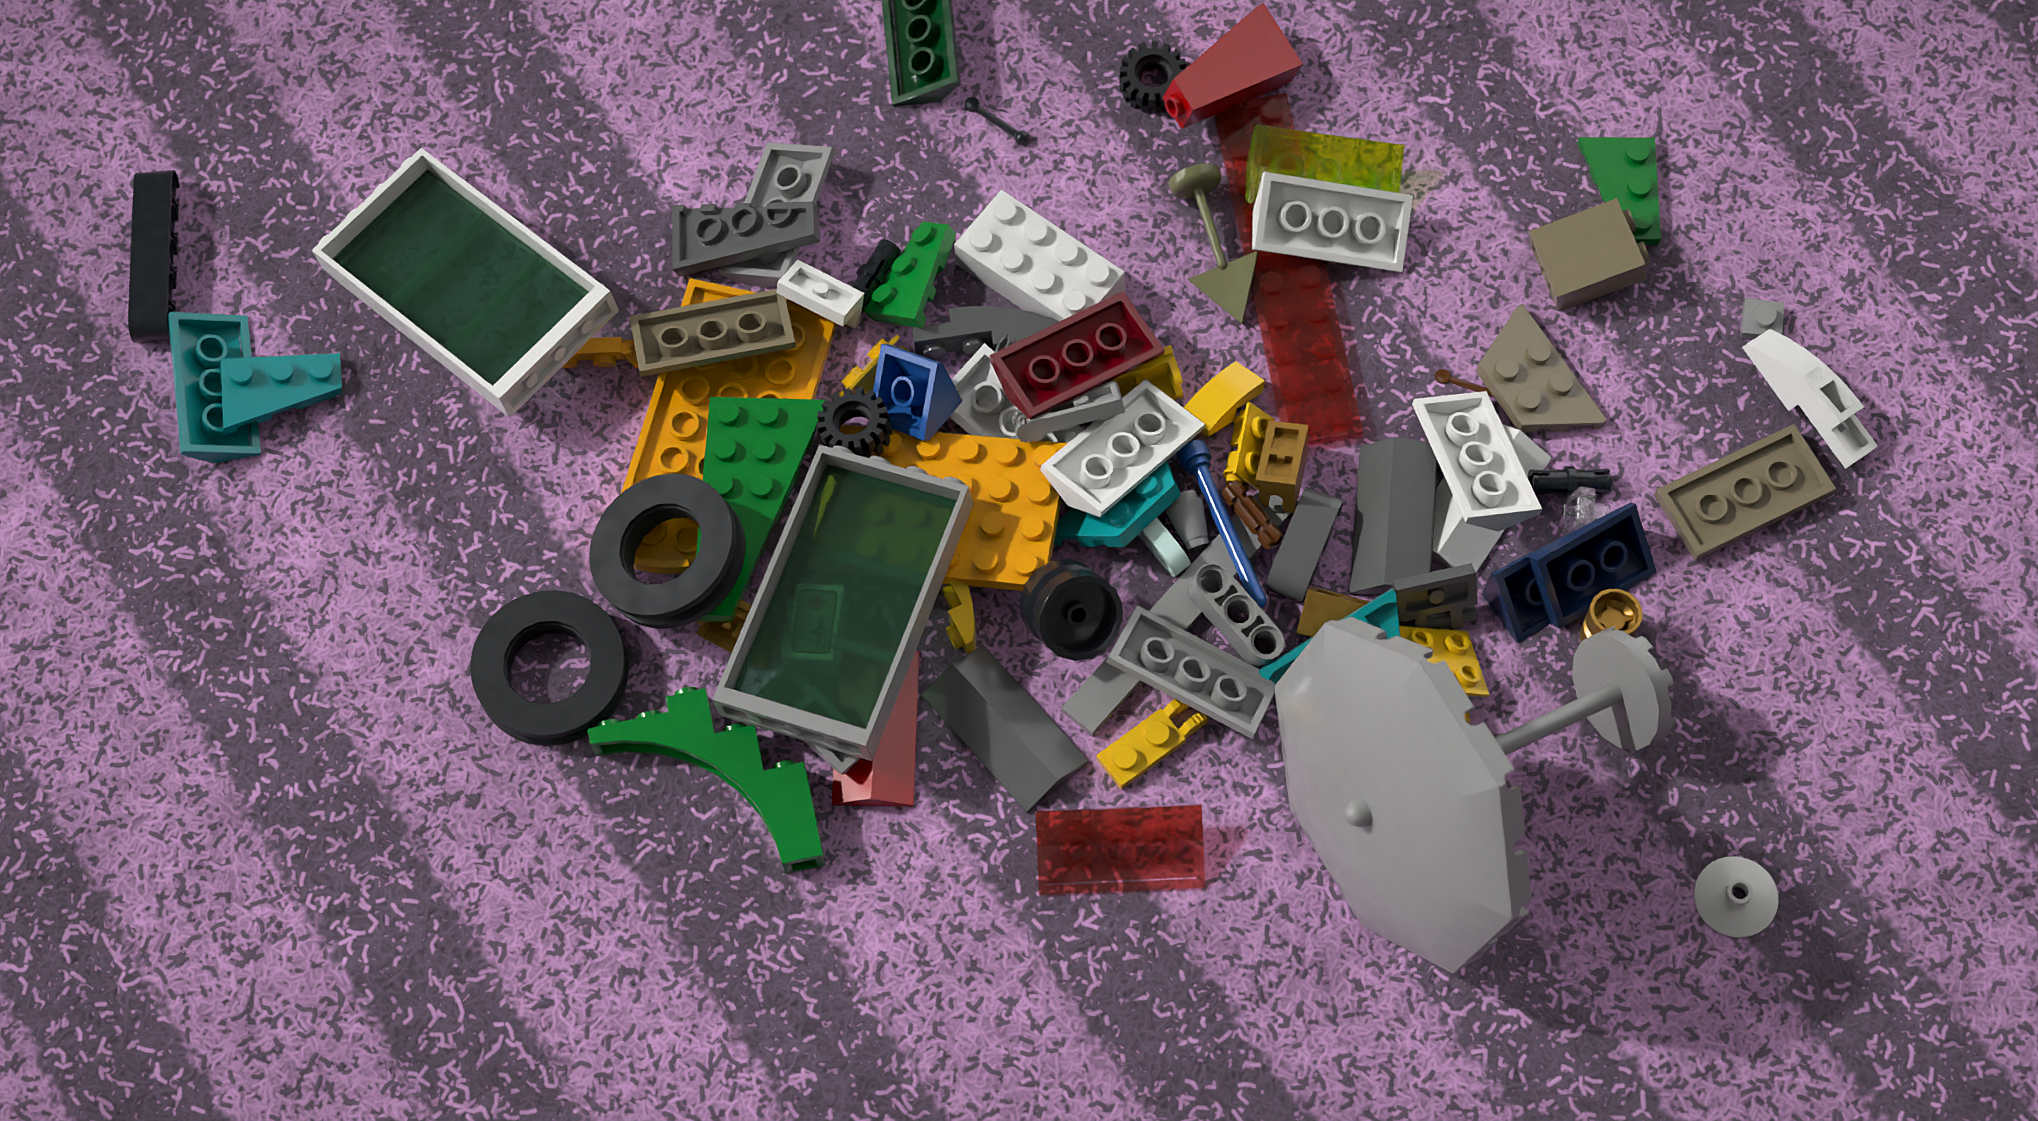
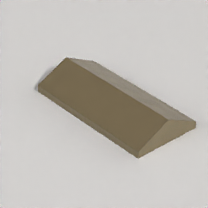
[629,289,796,377]

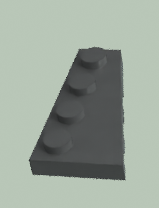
[672,201,820,277]

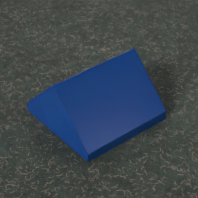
[873,344,962,441]

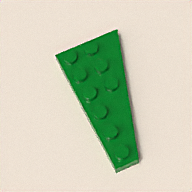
[696,397,828,622]

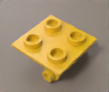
[1399,626,1490,697]

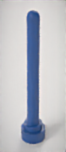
[1176,440,1267,608]

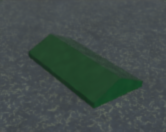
[882,0,961,107]

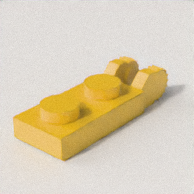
[1096,699,1209,790]

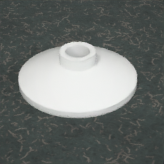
[1694,856,1778,938]

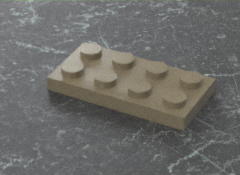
[1654,424,1836,561]

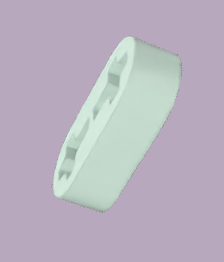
[1138,518,1191,577]

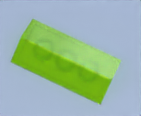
[1246,125,1405,203]

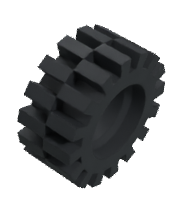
[1119,41,1186,114]
[817,387,892,458]

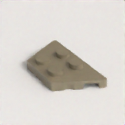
[1476,304,1607,432]

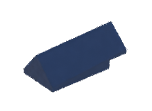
[1482,502,1657,643]

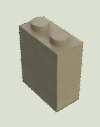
[1529,198,1650,311]

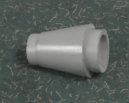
[1165,490,1210,552]

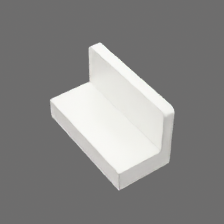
[776,260,864,328]

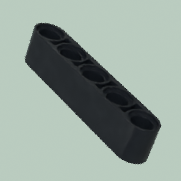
[128,170,180,343]

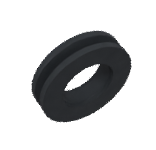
[589,473,746,629]
[470,590,629,746]

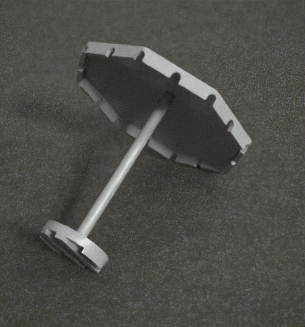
[1274,617,1676,974]

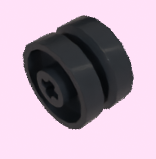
[1020,559,1123,661]

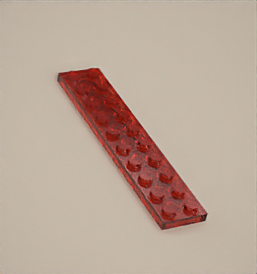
[1213,93,1363,446]

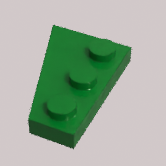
[1577,137,1661,245]
[864,221,956,328]

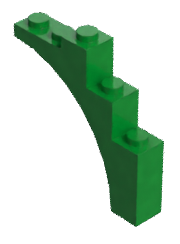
[588,687,826,874]

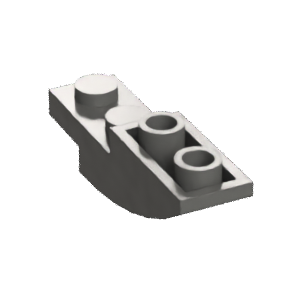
[912,306,1060,360]

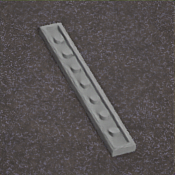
[1061,491,1298,737]

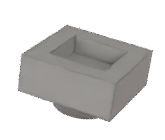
[1740,298,1784,339]

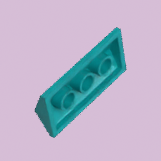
[168,312,261,463]

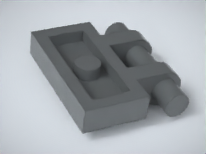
[1392,563,1478,630]

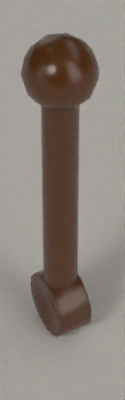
[1435,369,1494,398]

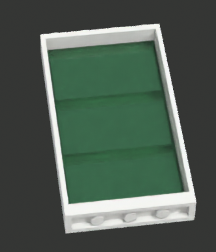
[312,148,619,418]

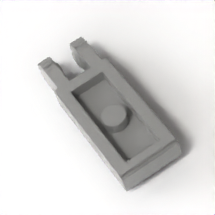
[1012,381,1125,443]

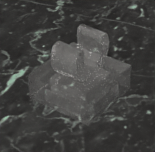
[1564,487,1611,536]

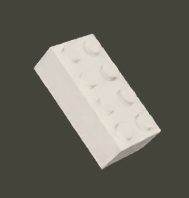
[954,190,1125,321]

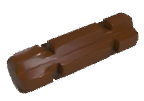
[1222,480,1283,550]

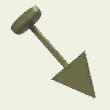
[1168,163,1259,325]

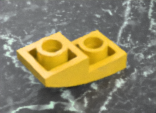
[1183,361,1265,437]
[942,580,977,655]

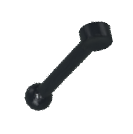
[965,97,1030,145]

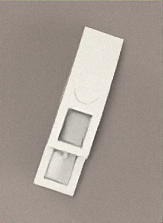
[1742,329,1878,469]

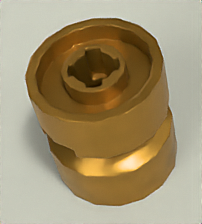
[1579,589,1643,642]

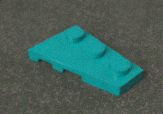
[221,353,342,435]

